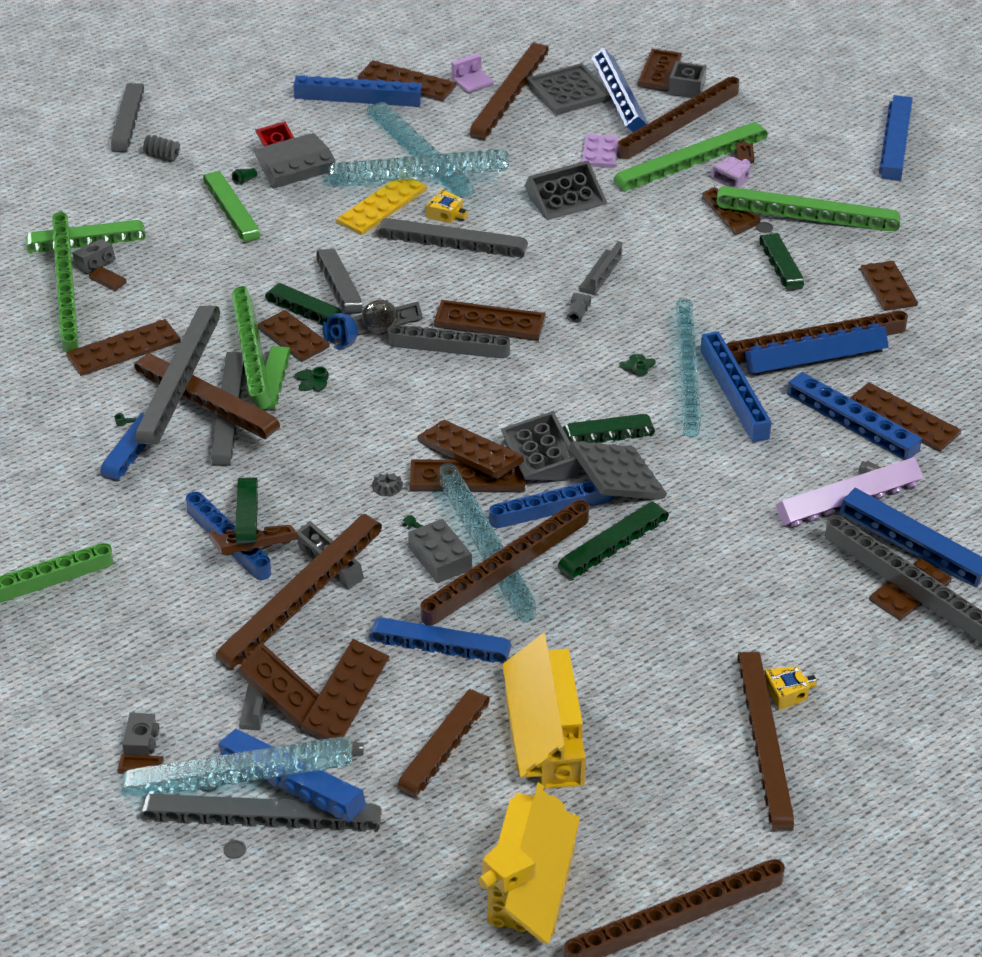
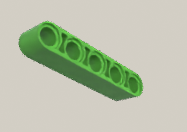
[265,346,291,410]

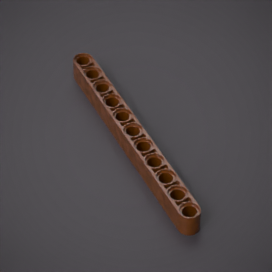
[470,42,549,140]
[617,76,740,160]
[727,311,908,364]
[134,353,280,439]
[420,500,589,626]
[216,514,382,670]
[738,651,794,831]
[564,859,785,957]

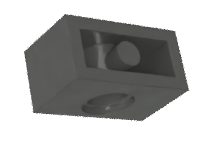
[72,239,116,273]
[122,713,160,755]

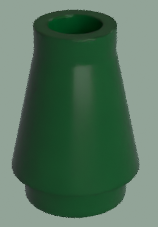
[232,168,257,185]

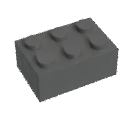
[408,519,472,584]

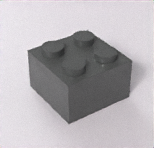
[669,61,707,97]

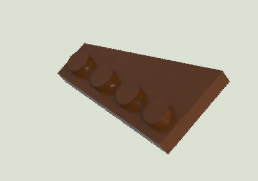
[702,187,761,235]
[209,525,298,555]

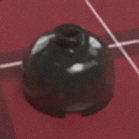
[362,299,398,335]

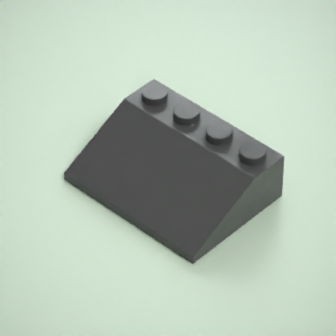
[253,133,336,189]
[524,160,607,220]
[501,411,581,480]

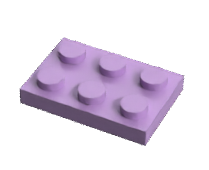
[582,134,618,168]

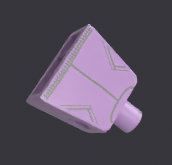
[712,157,751,188]

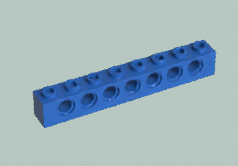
[787,372,922,460]

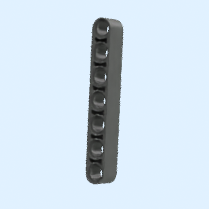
[111,83,144,152]
[316,248,363,314]
[387,325,510,358]

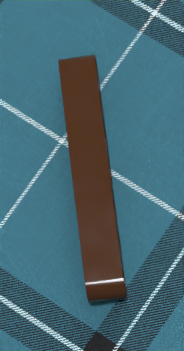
[397,689,490,798]

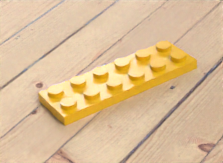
[336,174,427,235]

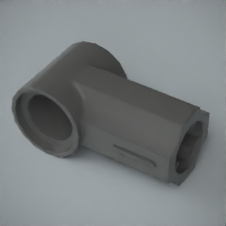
[567,293,591,323]

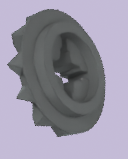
[372,473,403,496]

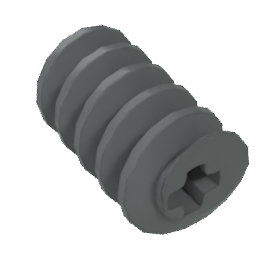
[143,135,180,161]

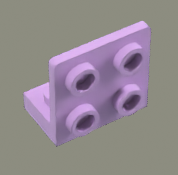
[451,53,494,93]

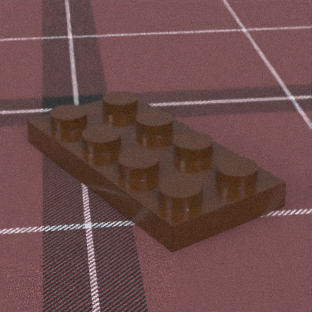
[638,48,682,91]
[860,261,918,311]
[258,310,330,362]
[869,558,952,621]
[236,642,319,728]

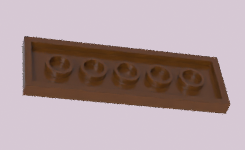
[358,60,457,102]
[434,300,546,340]
[66,319,181,376]
[850,382,961,452]
[417,420,524,479]
[410,459,525,492]
[301,639,390,744]

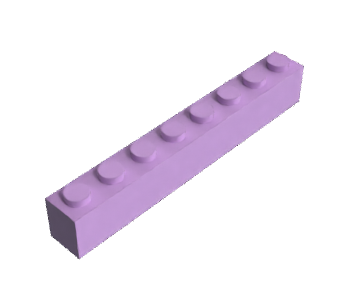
[775,457,924,527]

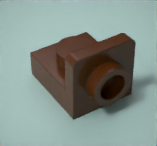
[734,142,755,163]

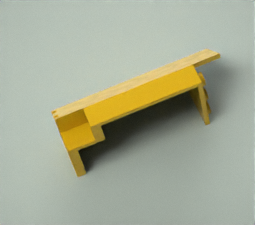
[502,632,586,789]
[487,782,580,944]

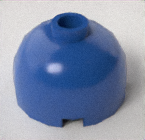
[323,313,358,350]

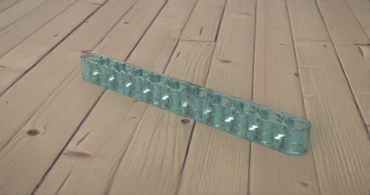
[367,101,475,198]
[328,149,509,185]
[675,298,701,437]
[439,463,536,622]
[121,737,353,798]

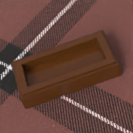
[89,266,127,291]
[117,754,164,776]

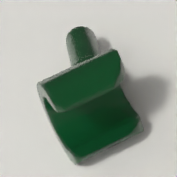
[114,413,137,427]
[402,515,423,530]

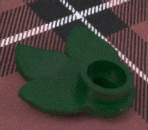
[619,354,656,376]
[295,367,329,391]

